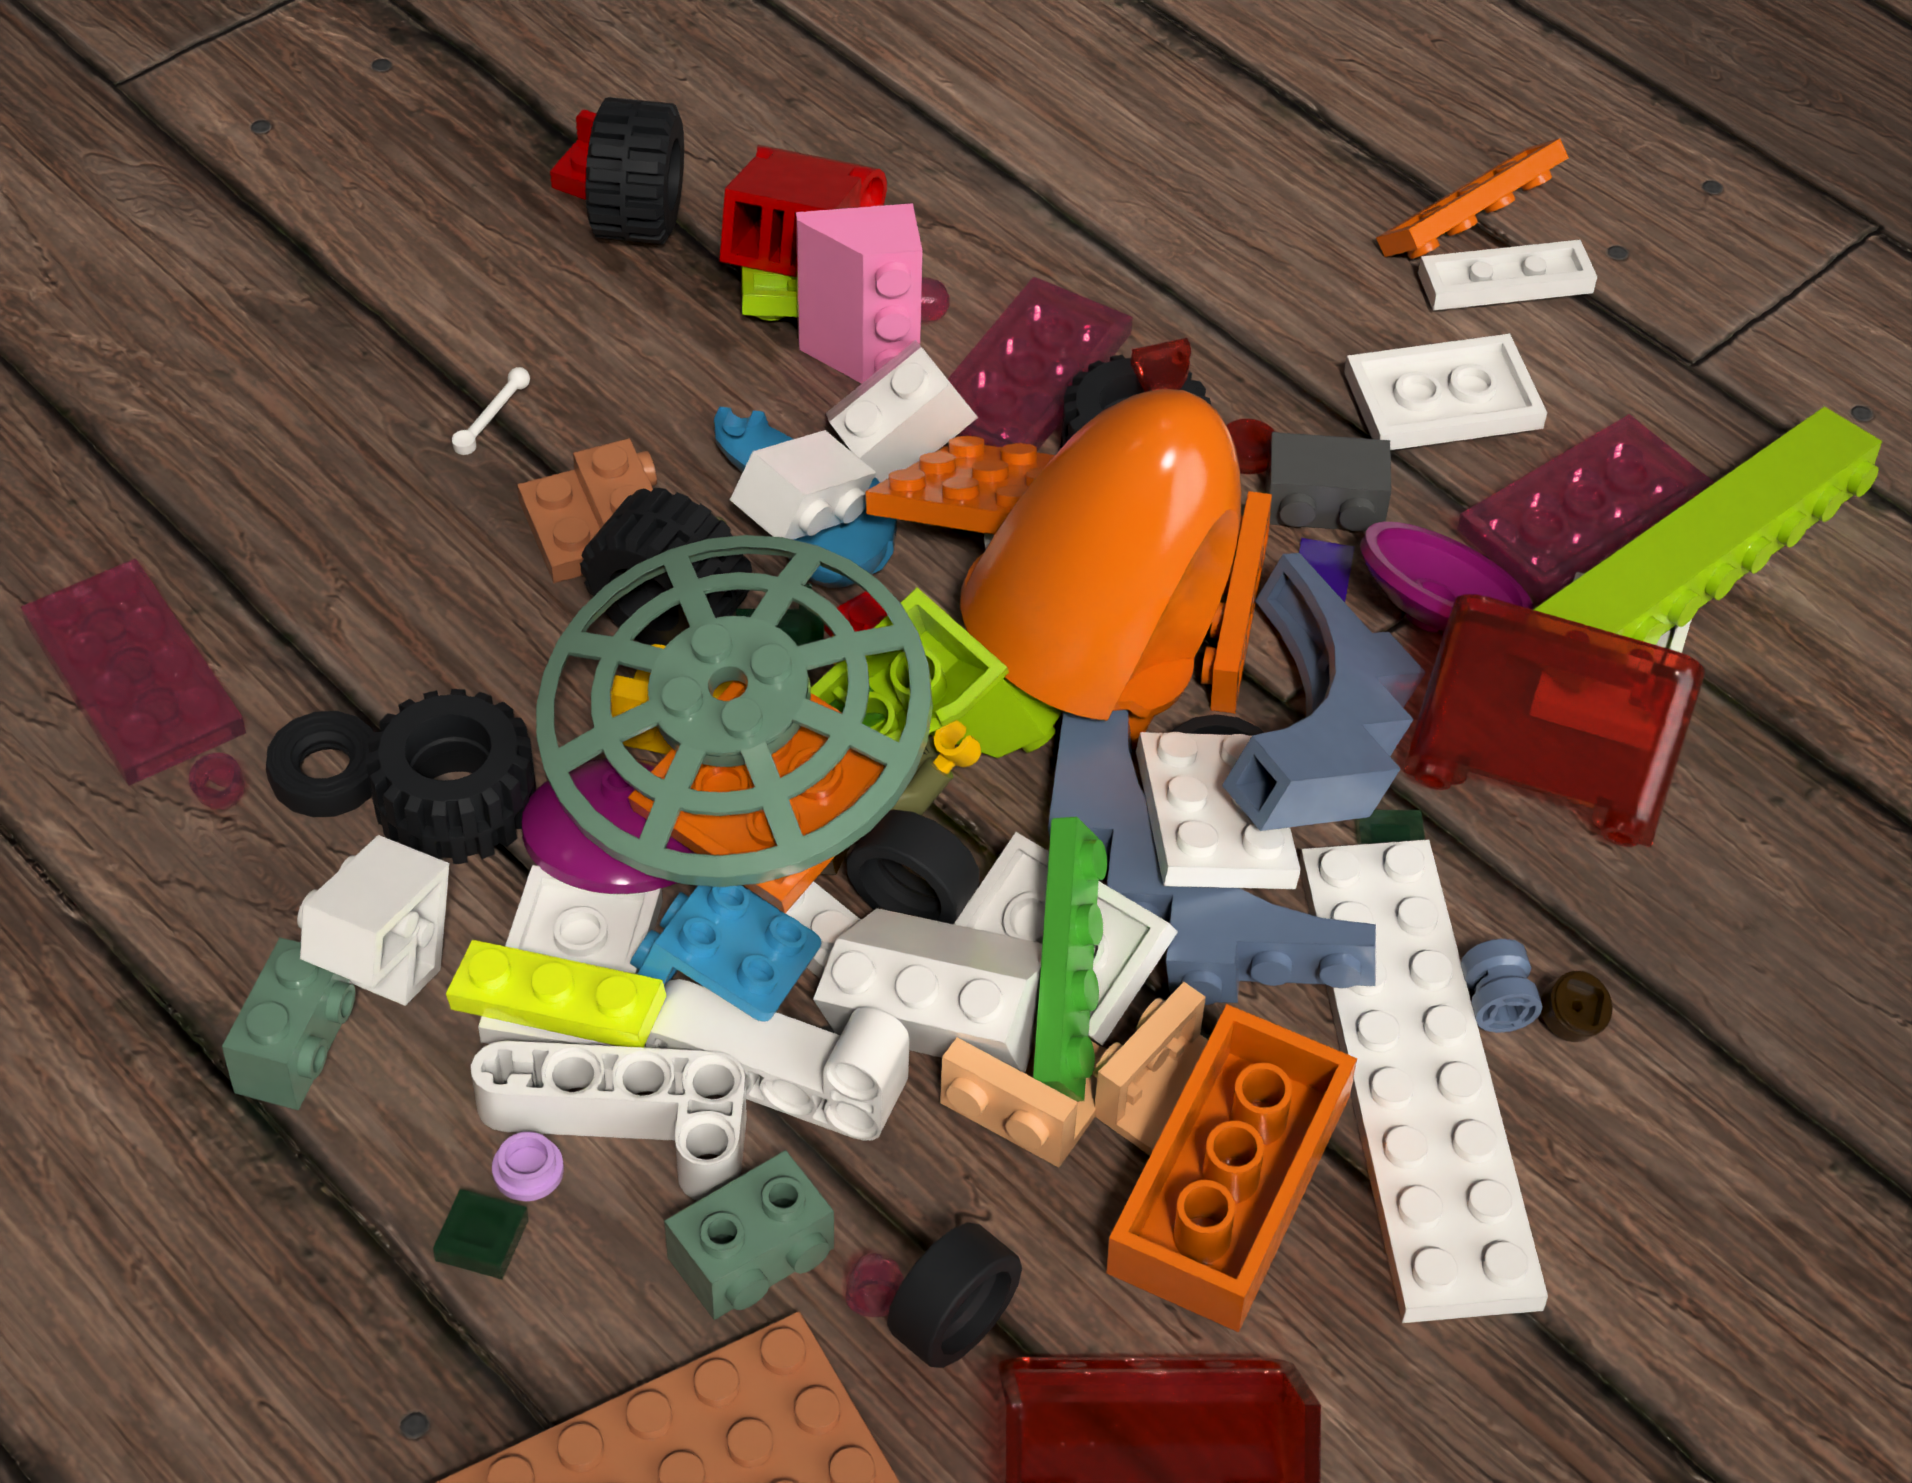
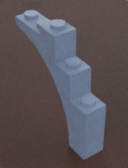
[1222,553,1426,831]
[1048,710,1377,1005]

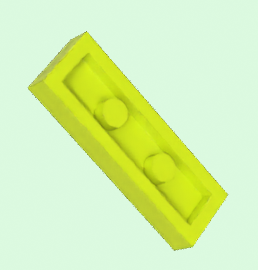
[446,940,666,1048]

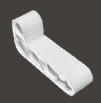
[644,979,909,1140]
[471,1041,747,1201]

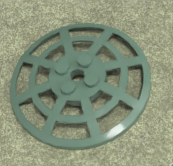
[536,535,933,887]

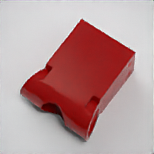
[720,145,887,277]

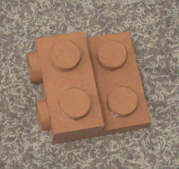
[517,438,657,583]

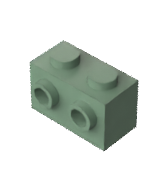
[222,937,355,1110]
[664,1150,834,1320]

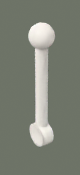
[452,367,530,455]

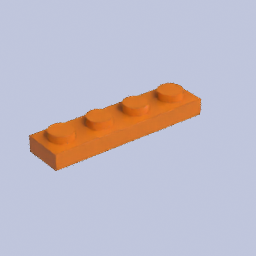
[1376,138,1569,259]
[1201,491,1272,714]

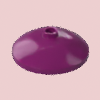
[1360,522,1533,636]
[522,758,696,894]

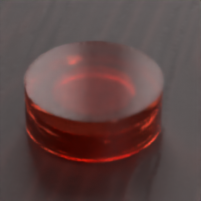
[1226,419,1275,475]

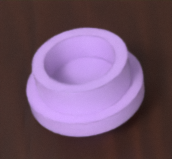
[492,1132,564,1201]

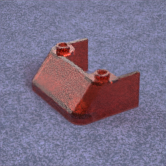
[997,1357,1321,1483]

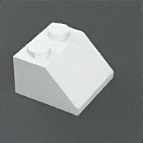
[826,340,978,483]

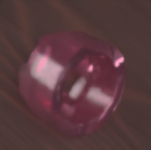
[921,277,950,323]
[189,753,245,810]
[846,1253,904,1317]

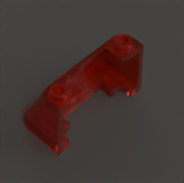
[1404,594,1705,847]

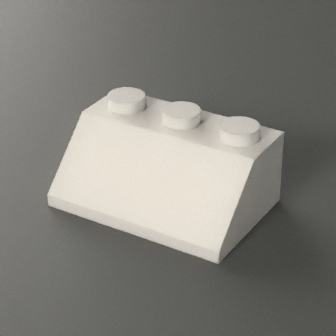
[813,908,1043,1073]

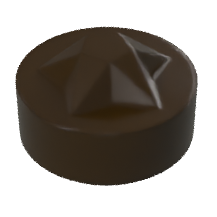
[1541,971,1613,1042]

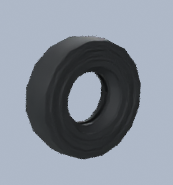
[266,711,374,817]

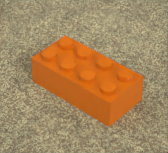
[1106,1004,1357,1332]

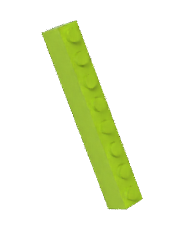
[1519,406,1882,697]

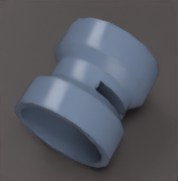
[1461,939,1543,1033]

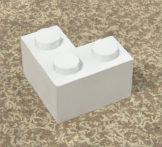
[297,835,449,1006]

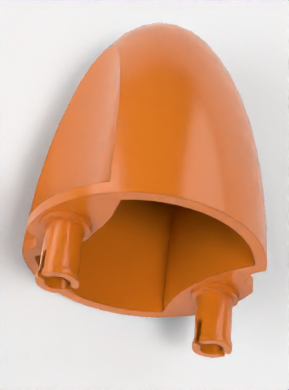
[960,389,1241,750]

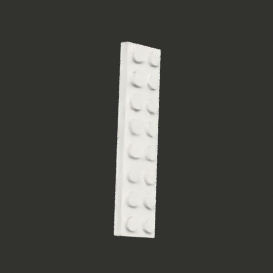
[1299,840,1548,1323]

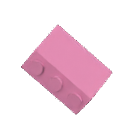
[796,203,923,384]

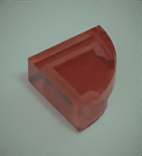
[1131,338,1191,392]

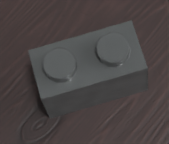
[1265,432,1391,531]

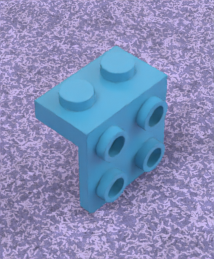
[630,885,822,1022]

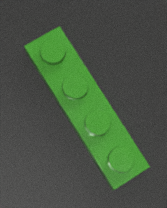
[1033,816,1107,1102]

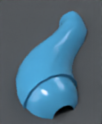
[714,407,897,588]

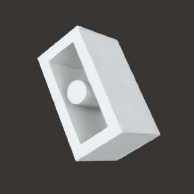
[730,430,877,540]

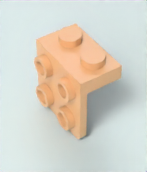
[1094,982,1208,1156]
[940,1037,1107,1168]

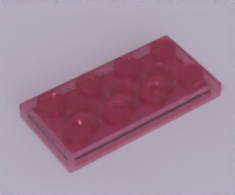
[948,277,1133,451]
[1457,414,1714,601]
[21,558,246,786]

